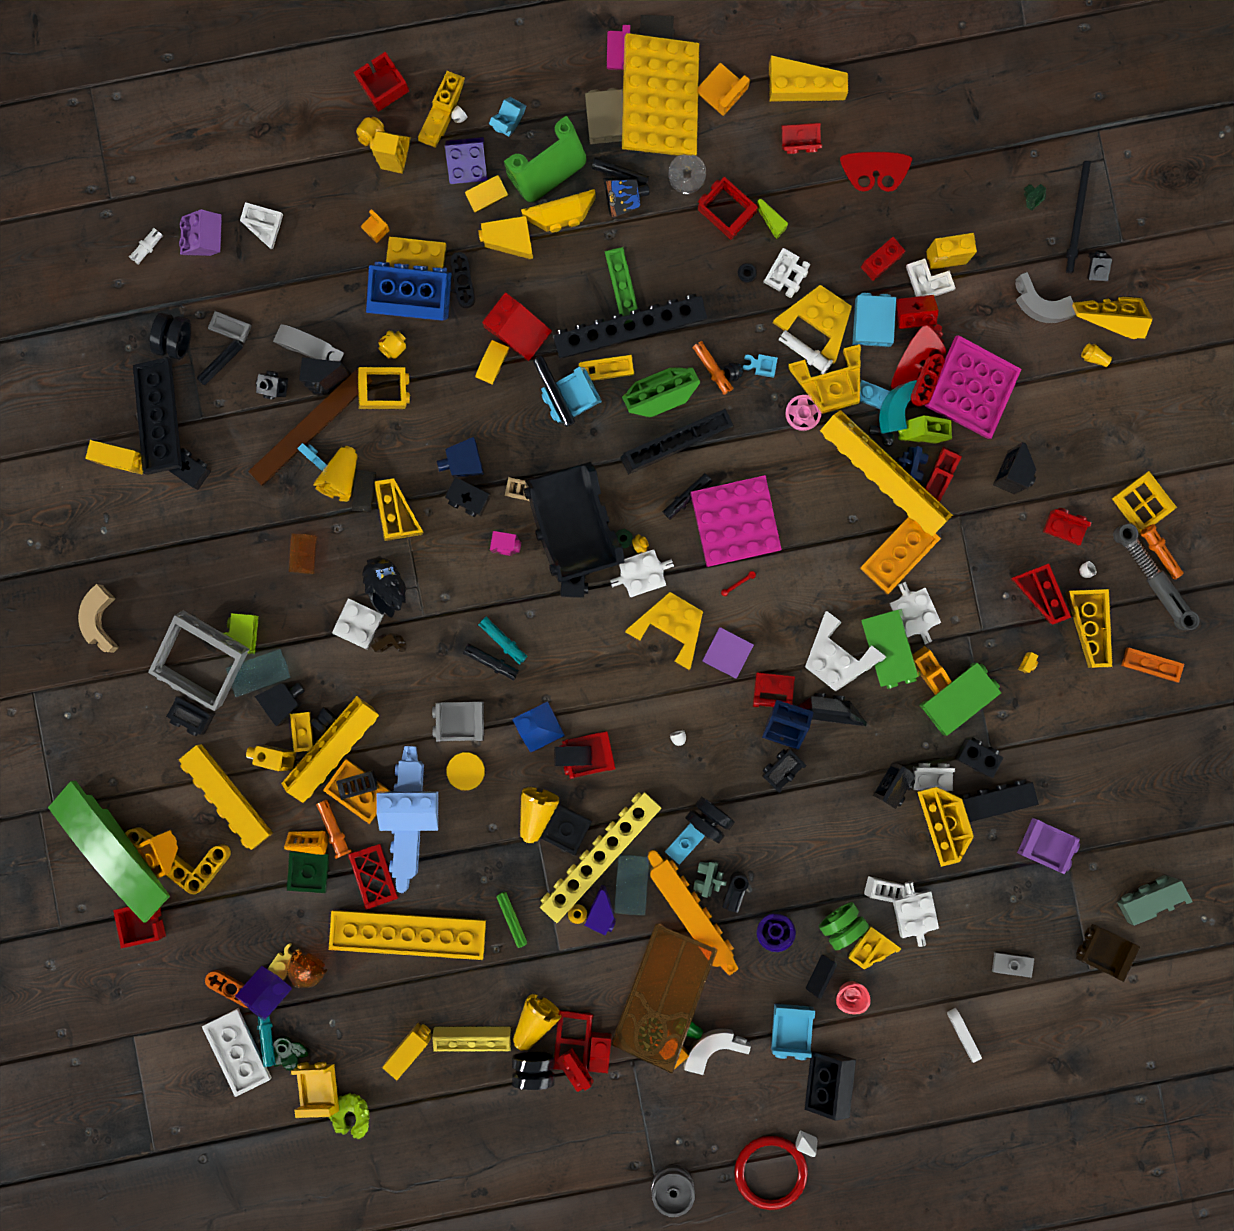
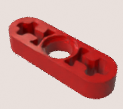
[911,354,945,406]

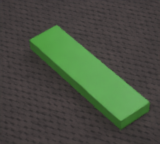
[605,247,638,325]

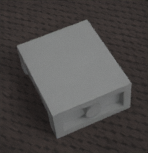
[432,702,484,742]

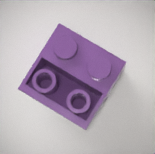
[179,210,221,256]

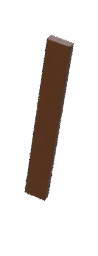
[248,367,373,486]

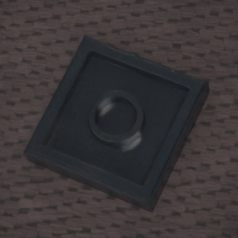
[541,804,592,856]

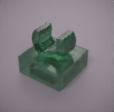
[1024,184,1046,211]

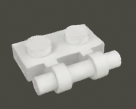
[764,248,810,298]

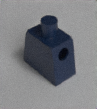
[437,437,484,477]

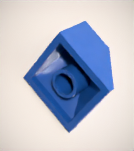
[512,701,565,753]

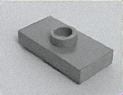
[992,952,1034,978]

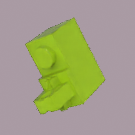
[898,415,952,444]
[223,613,259,654]

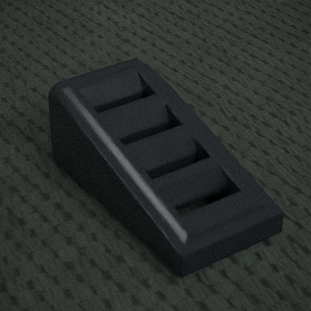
[336,770,379,800]

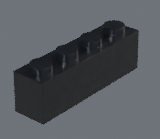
[958,779,1039,822]

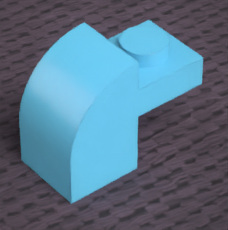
[489,97,527,137]

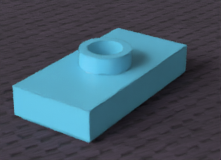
[665,823,705,865]

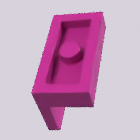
[607,25,630,70]

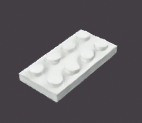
[202,1008,272,1097]

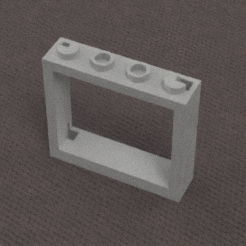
[148,610,249,711]

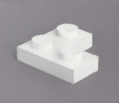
[906,259,955,297]

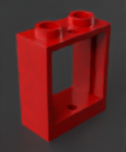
[698,177,758,240]

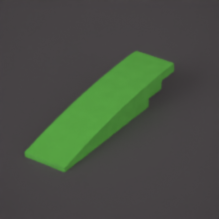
[48,781,170,923]

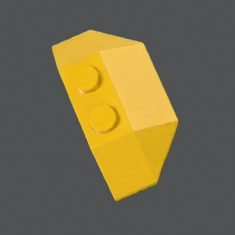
[521,189,596,232]
[917,786,974,867]

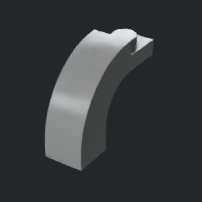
[1015,272,1076,323]
[273,324,344,362]

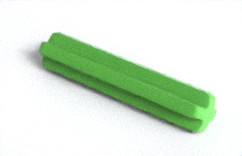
[497,892,527,948]

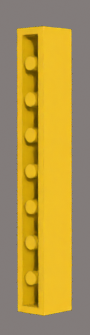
[820,410,953,536]

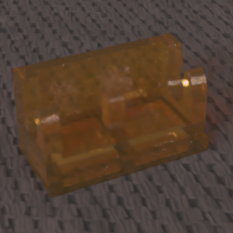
[289,533,316,574]

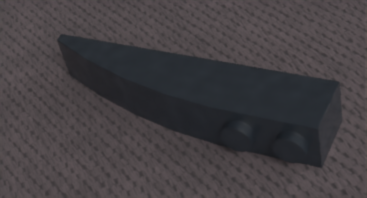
[620,408,734,475]

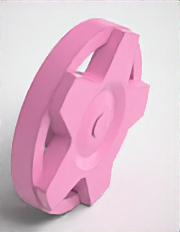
[785,395,821,431]

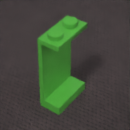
[861,609,921,689]
[920,663,1001,736]

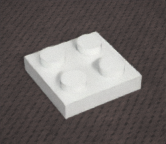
[332,599,384,649]

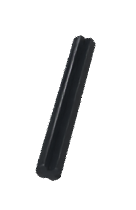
[533,356,575,427]

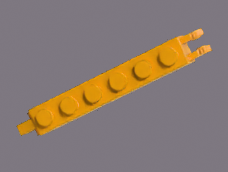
[647,850,738,976]

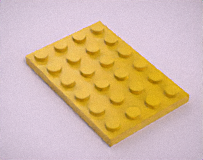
[622,33,699,157]

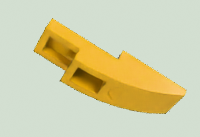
[418,71,465,148]

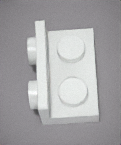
[913,763,955,791]

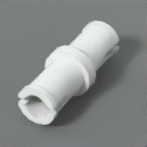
[129,228,163,265]

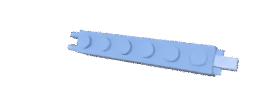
[389,746,424,893]

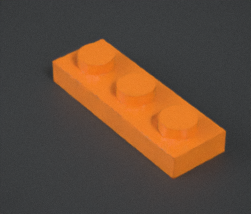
[1121,648,1184,683]

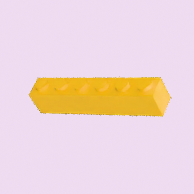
[281,696,379,803]
[179,744,273,850]

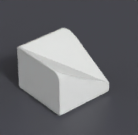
[795,1130,818,1157]

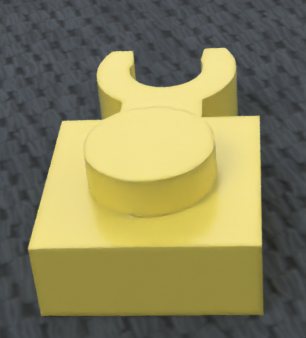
[268,943,300,980]

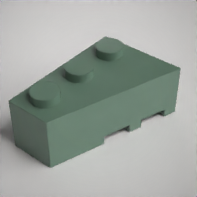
[1117,875,1193,926]

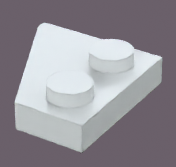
[240,202,283,249]

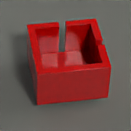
[353,52,409,112]
[113,905,166,948]

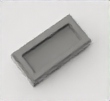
[208,311,251,343]

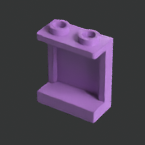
[1017,818,1080,874]

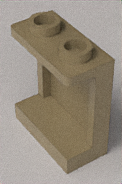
[585,88,623,144]

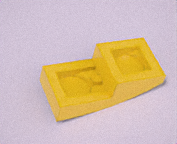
[475,340,509,385]

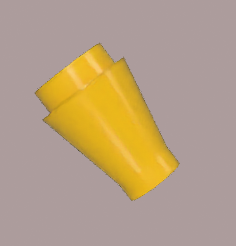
[1081,343,1112,367]

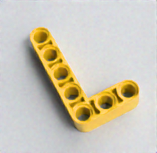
[125,827,231,894]

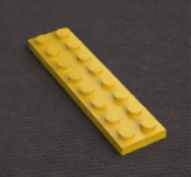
[329,910,486,960]

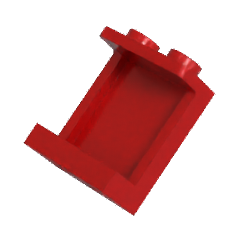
[559,731,616,779]

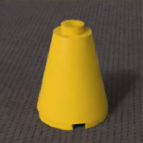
[313,446,358,502]
[520,787,559,843]
[513,994,561,1051]

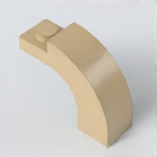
[78,584,119,653]

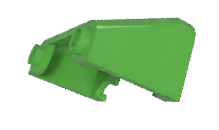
[504,116,586,202]

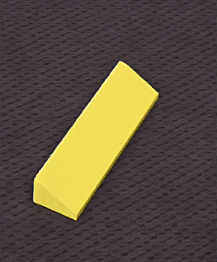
[432,1027,511,1051]

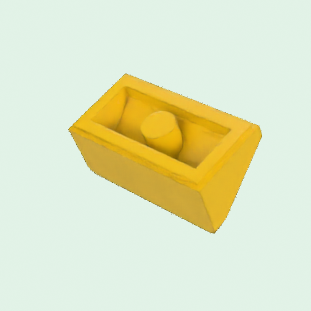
[465,175,508,212]

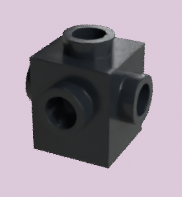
[256,370,288,399]

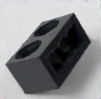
[955,737,1004,778]

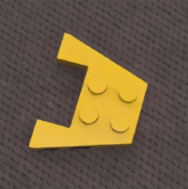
[773,285,852,364]
[788,344,861,414]
[625,592,703,670]

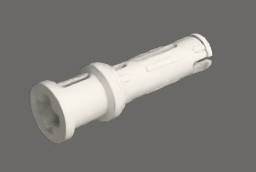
[779,330,833,374]

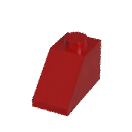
[589,1032,611,1073]

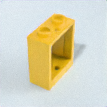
[358,367,410,409]
[85,440,143,475]

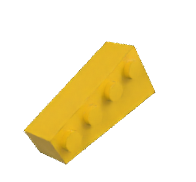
[769,55,848,101]
[1065,589,1112,668]

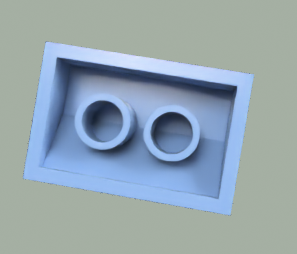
[377,791,438,831]

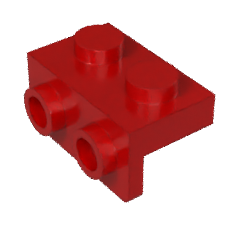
[781,122,822,154]

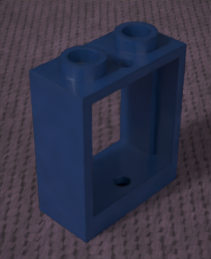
[762,700,814,750]

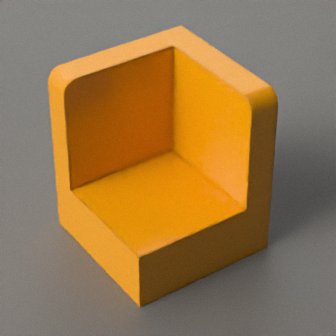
[361,209,390,243]

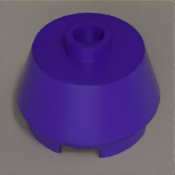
[757,914,796,952]

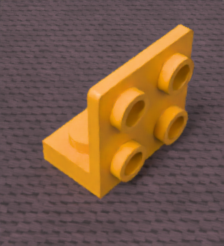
[697,63,750,116]

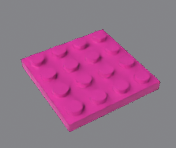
[925,335,1022,439]
[690,475,782,567]

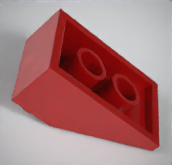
[482,292,552,361]

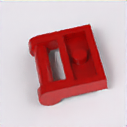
[753,673,795,707]

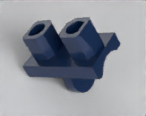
[896,446,929,481]

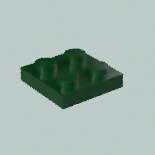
[287,851,329,893]

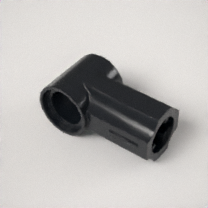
[722,871,749,912]

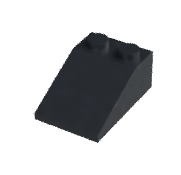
[873,763,915,809]

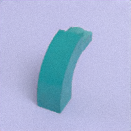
[879,380,927,434]

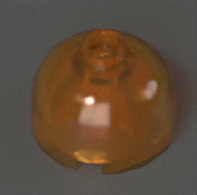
[287,951,327,988]

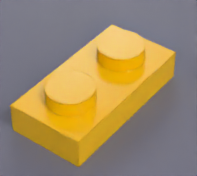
[290,712,314,752]

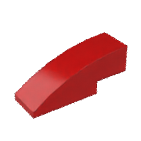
[924,446,962,502]

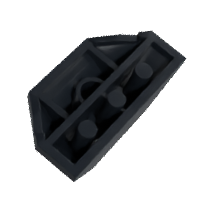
[797,693,867,726]

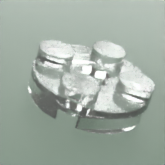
[668,154,706,195]

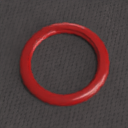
[734,1136,808,1210]

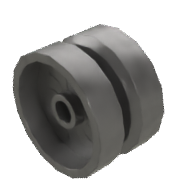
[652,1165,695,1217]

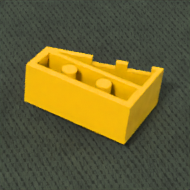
[370,131,411,174]
[375,478,423,541]

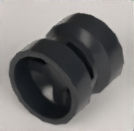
[310,707,337,734]

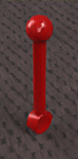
[721,571,756,596]

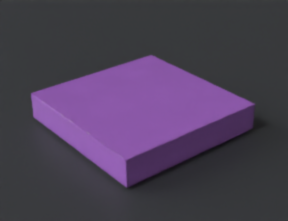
[702,627,754,679]

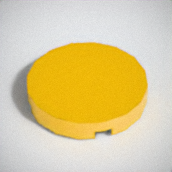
[447,752,485,790]

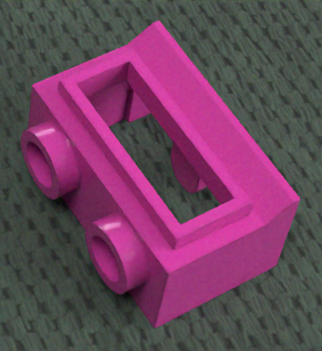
[490,531,521,556]

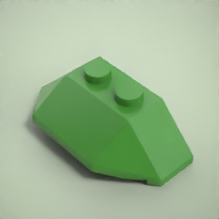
[622,368,700,417]

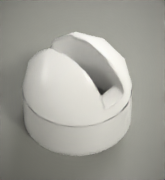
[451,106,468,123]
[1079,561,1097,578]
[670,730,686,746]

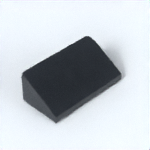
[806,955,837,999]

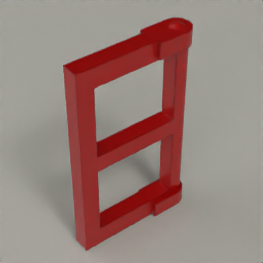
[553,1010,593,1071]

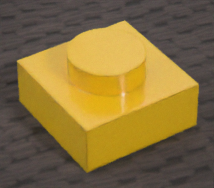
[1018,652,1038,673]

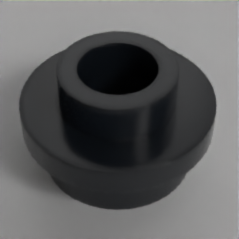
[738,263,757,283]

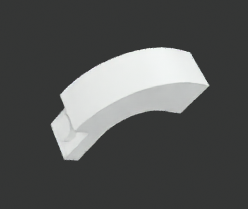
[684,1029,751,1075]

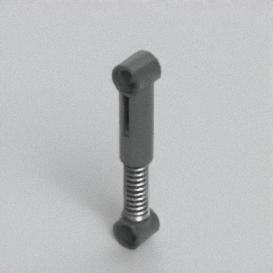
[1113,524,1200,631]

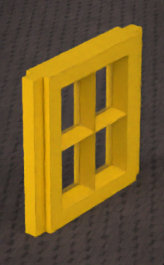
[1112,471,1177,535]

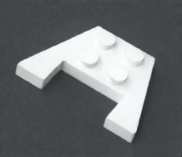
[805,611,886,691]

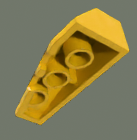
[1072,297,1153,339]

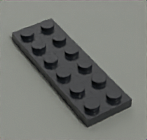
[133,357,182,475]

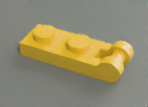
[579,355,634,381]

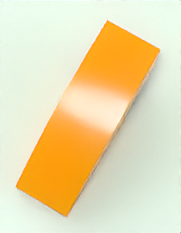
[913,646,952,695]

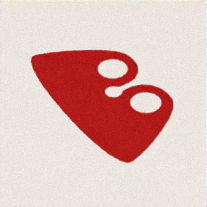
[840,152,912,192]
[891,325,946,390]

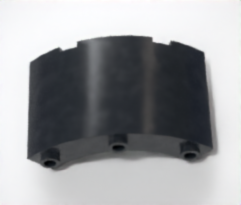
[524,462,625,582]

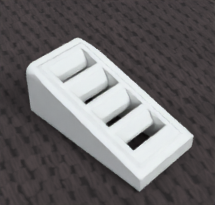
[864,876,907,902]

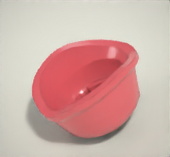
[836,981,870,1014]

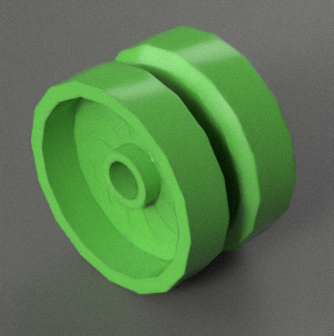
[818,902,869,950]

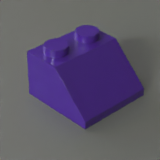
[584,885,616,936]
[235,966,292,1021]

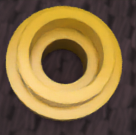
[632,534,649,553]
[568,904,587,924]

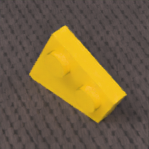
[847,926,901,969]

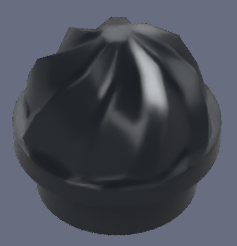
[724,362,743,382]

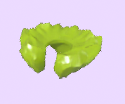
[329,1093,370,1139]

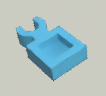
[743,354,778,378]
[297,443,327,471]

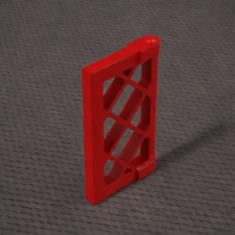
[348,843,398,909]

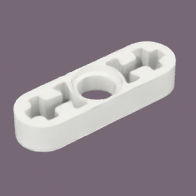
[947,1008,982,1063]

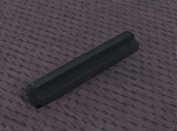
[197,339,243,385]

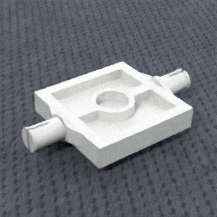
[610,549,674,597]
[889,582,941,644]
[892,881,939,947]

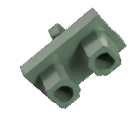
[693,861,727,898]

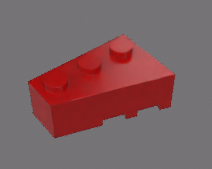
[1010,563,1071,625]

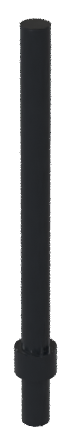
[1066,161,1091,273]

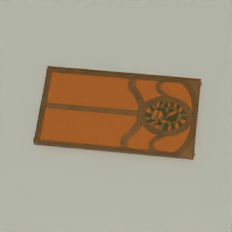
[611,924,718,1073]

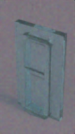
[226,649,291,697]
[614,855,649,915]

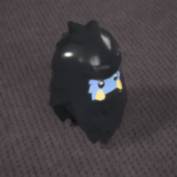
[362,556,406,618]

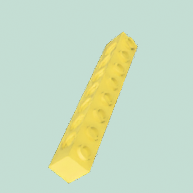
[540,791,661,923]

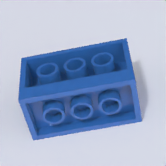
[366,261,452,320]

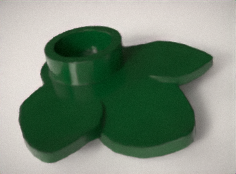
[273,1036,308,1071]

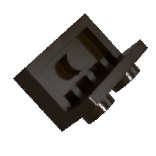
[371,633,407,653]

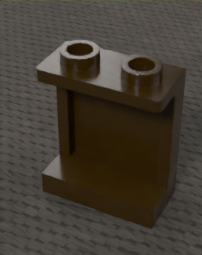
[1076,924,1140,982]

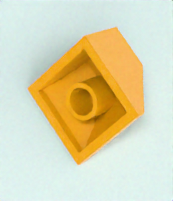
[135,830,178,878]

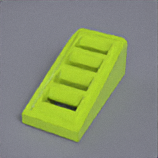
[757,199,788,239]

